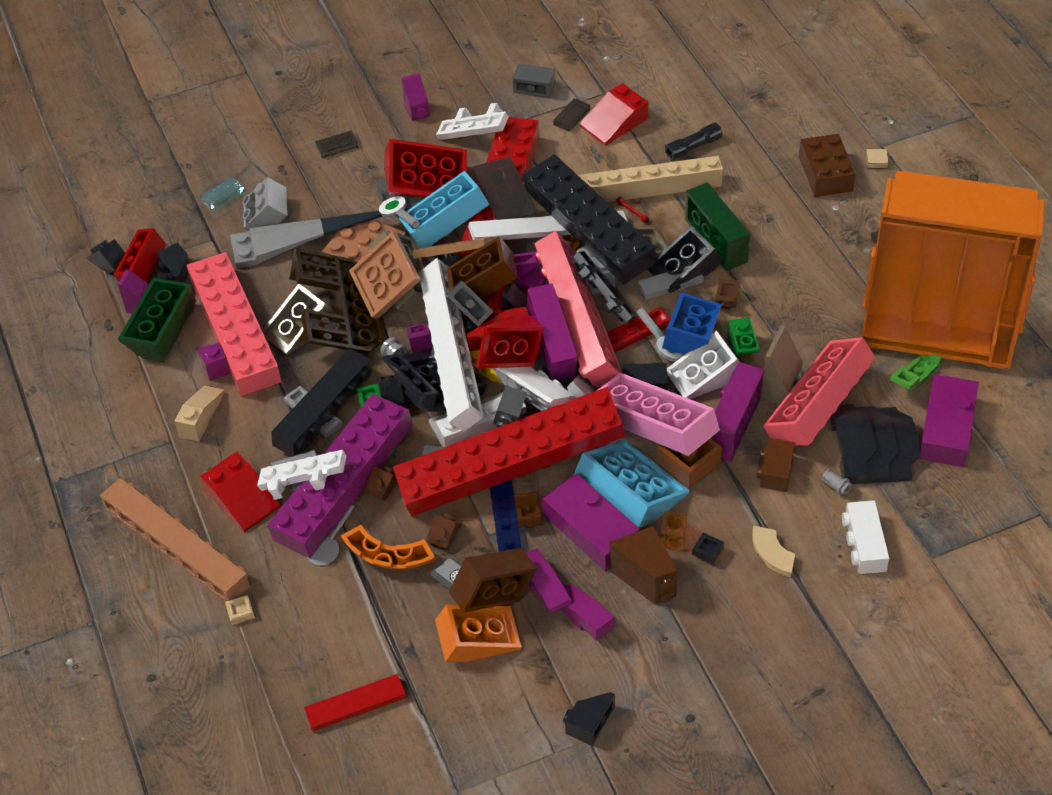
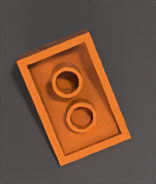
[435,604,522,662]

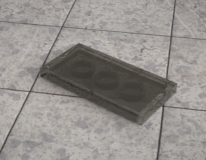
[472,157,537,220]

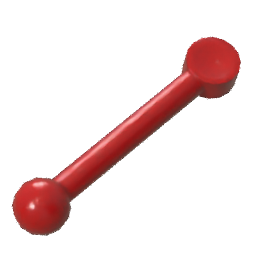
[616,197,649,223]

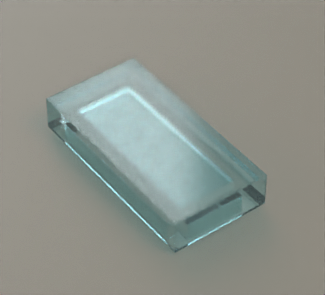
[200,177,244,210]

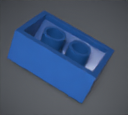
[662,292,722,354]

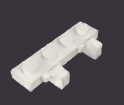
[436,103,509,140]
[257,450,346,500]

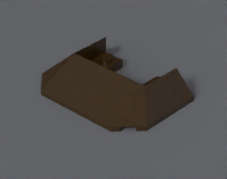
[289,248,386,354]

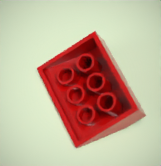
[384,139,467,198]

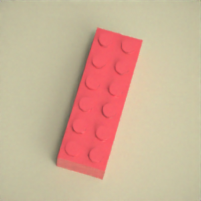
[763,337,876,446]

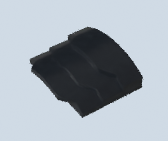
[382,348,487,412]
[830,404,921,484]

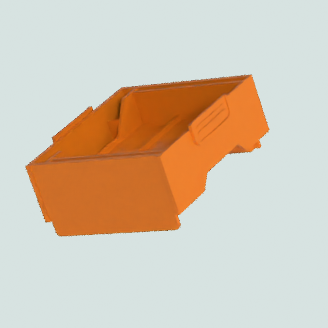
[861,171,1045,369]

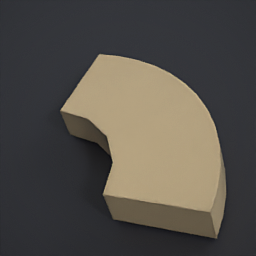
[752,526,795,577]

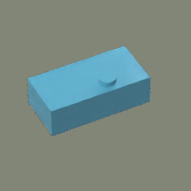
[398,171,490,248]

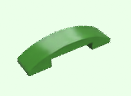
[890,355,945,390]

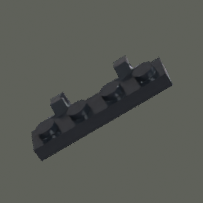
[573,251,637,323]

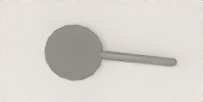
[306,505,354,566]

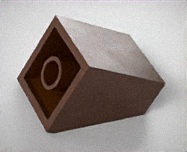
[609,526,677,605]

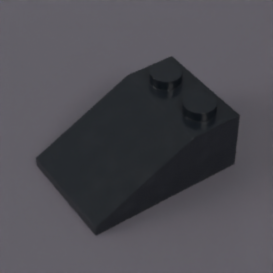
[647,226,724,293]

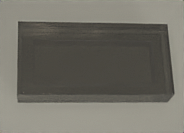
[553,98,590,132]
[315,130,358,158]

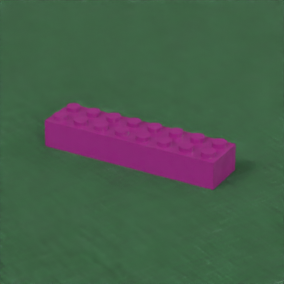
[267,393,413,558]

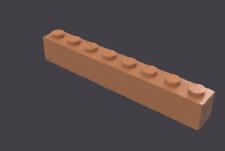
[100,478,250,602]

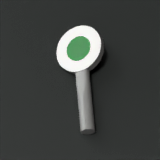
[379,196,420,228]
[637,308,684,361]

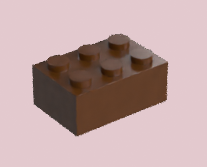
[799,134,855,197]
[447,236,518,299]
[449,548,537,613]

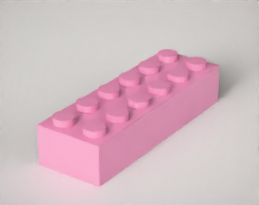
[598,373,720,456]

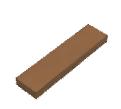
[412,236,494,259]

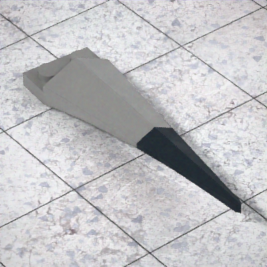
[230,211,383,269]

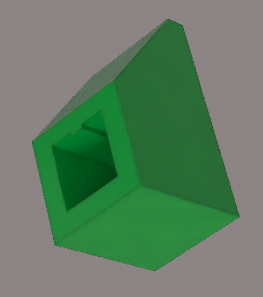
[727,317,760,355]

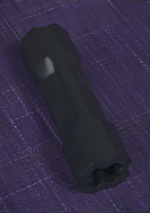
[665,122,722,160]

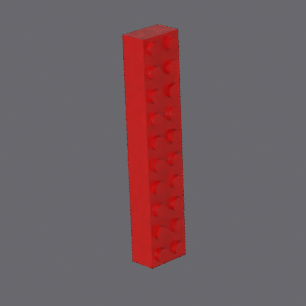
[458,117,539,260]
[393,387,626,516]

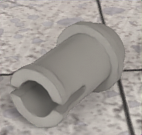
[821,469,852,495]

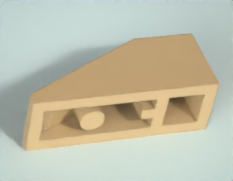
[174,385,225,442]

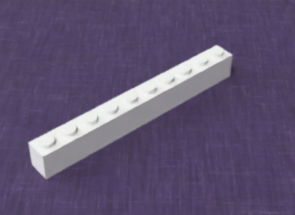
[419,258,484,432]

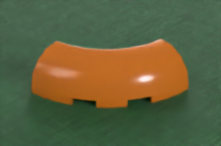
[341,525,436,570]

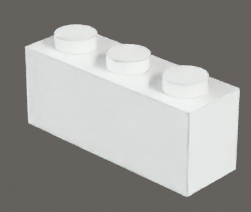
[842,500,889,574]

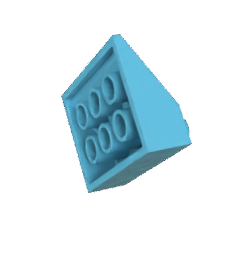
[574,439,690,528]

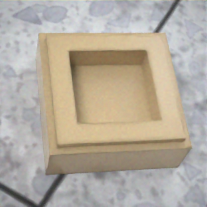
[866,149,888,168]
[225,595,255,625]

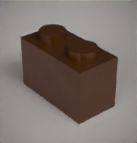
[757,438,795,492]

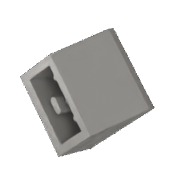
[243,177,287,230]

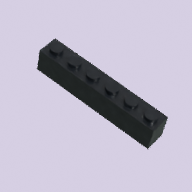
[271,348,372,457]

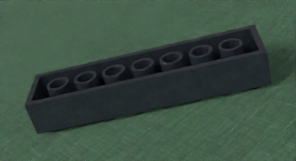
[522,154,657,285]

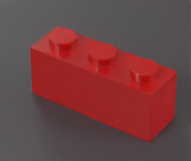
[114,228,167,283]

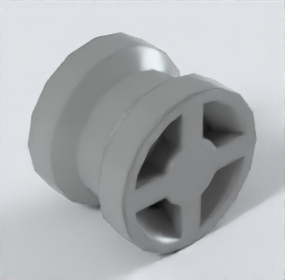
[381,337,408,356]

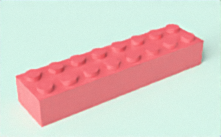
[535,231,623,388]
[187,252,282,396]

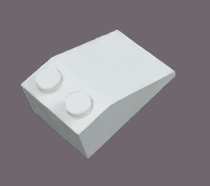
[667,331,740,399]

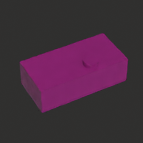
[527,283,578,382]
[711,362,764,462]
[918,374,979,467]
[542,473,640,571]

